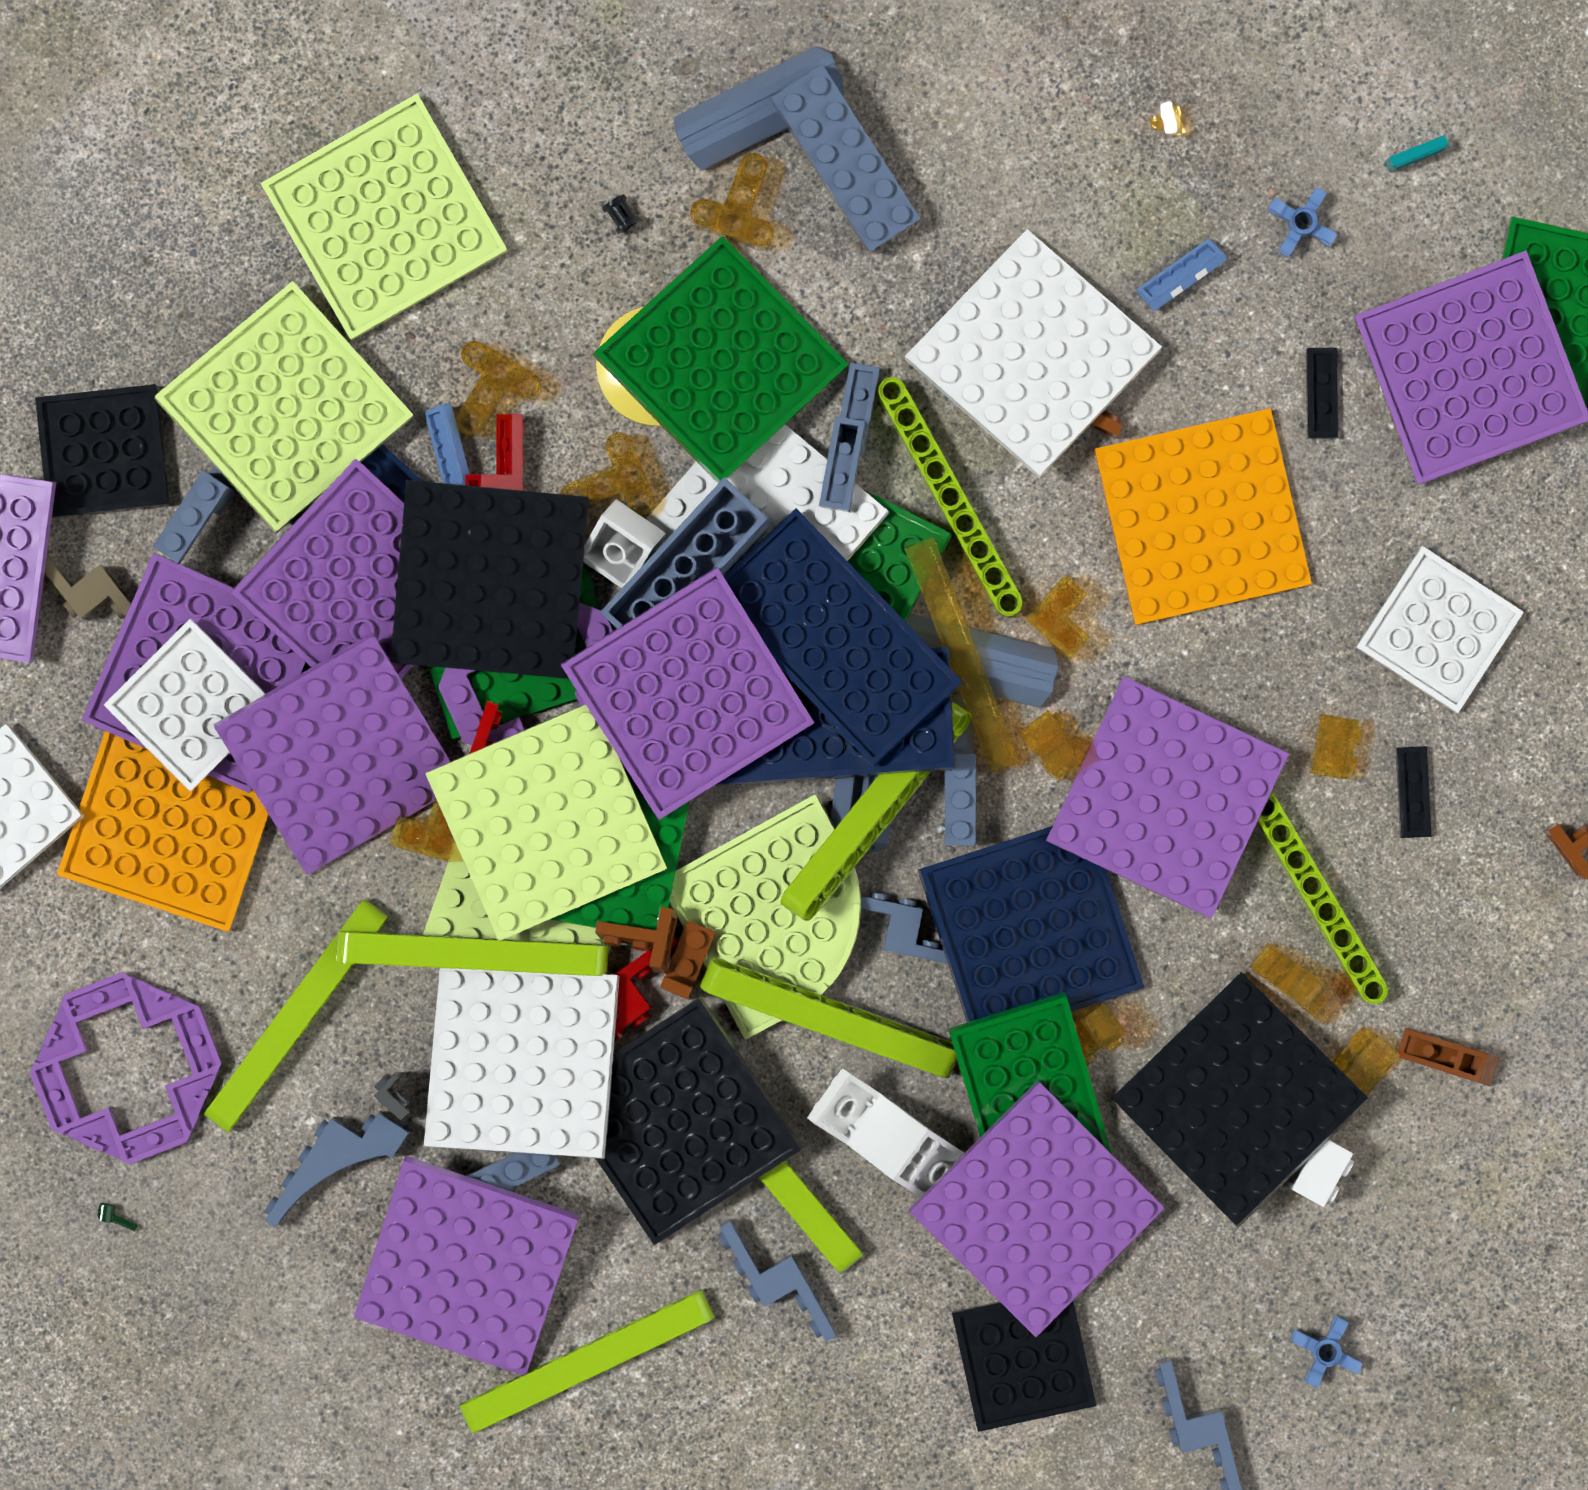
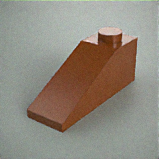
[1396,1028,1499,1087]

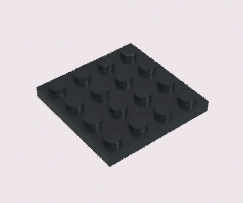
[35,384,170,518]
[952,1301,1096,1432]

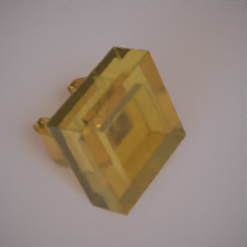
[1149,102,1185,137]

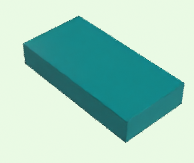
[1385,135,1449,172]

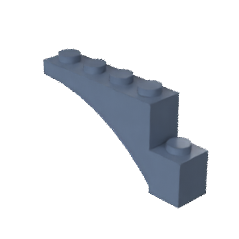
[265,1111,411,1227]

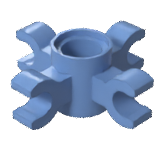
[1267,187,1338,258]
[1290,1315,1363,1388]

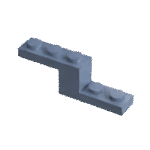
[819,362,881,512]
[153,466,237,564]
[943,695,976,846]
[861,892,948,964]
[465,1153,560,1190]
[717,1219,837,1342]
[1154,1358,1242,1490]

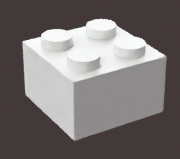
[583,499,666,588]
[1285,1140,1354,1207]

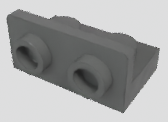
[374,1073,412,1120]

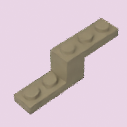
[44,552,132,620]

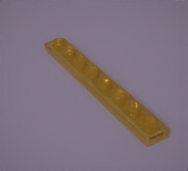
[905,536,1020,773]

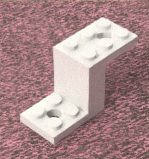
[807,1068,965,1197]

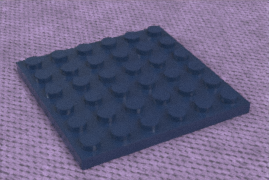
[918,826,1144,1022]

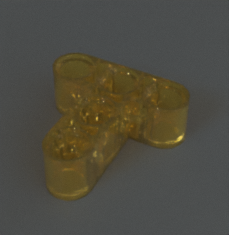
[690,153,774,251]
[456,341,542,438]
[560,432,656,518]
[1249,943,1342,1025]

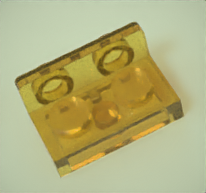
[1309,714,1363,780]
[1333,1027,1400,1096]

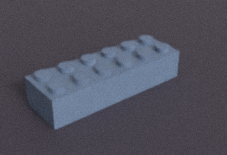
[769,64,921,252]
[600,478,773,629]

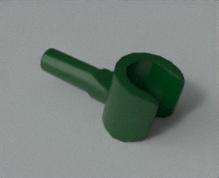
[97,1203,138,1232]

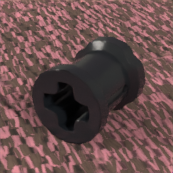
[602,194,641,234]

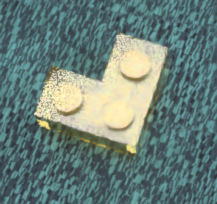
[1023,574,1090,661]
[1018,710,1087,781]
[390,797,456,862]
[1074,1002,1126,1066]

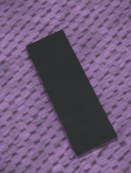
[1306,348,1338,439]
[1395,746,1432,838]

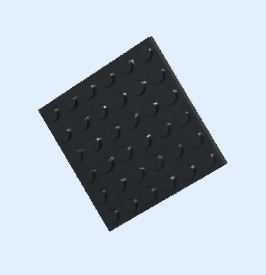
[390,480,589,679]
[1111,972,1370,1228]
[595,996,803,1245]

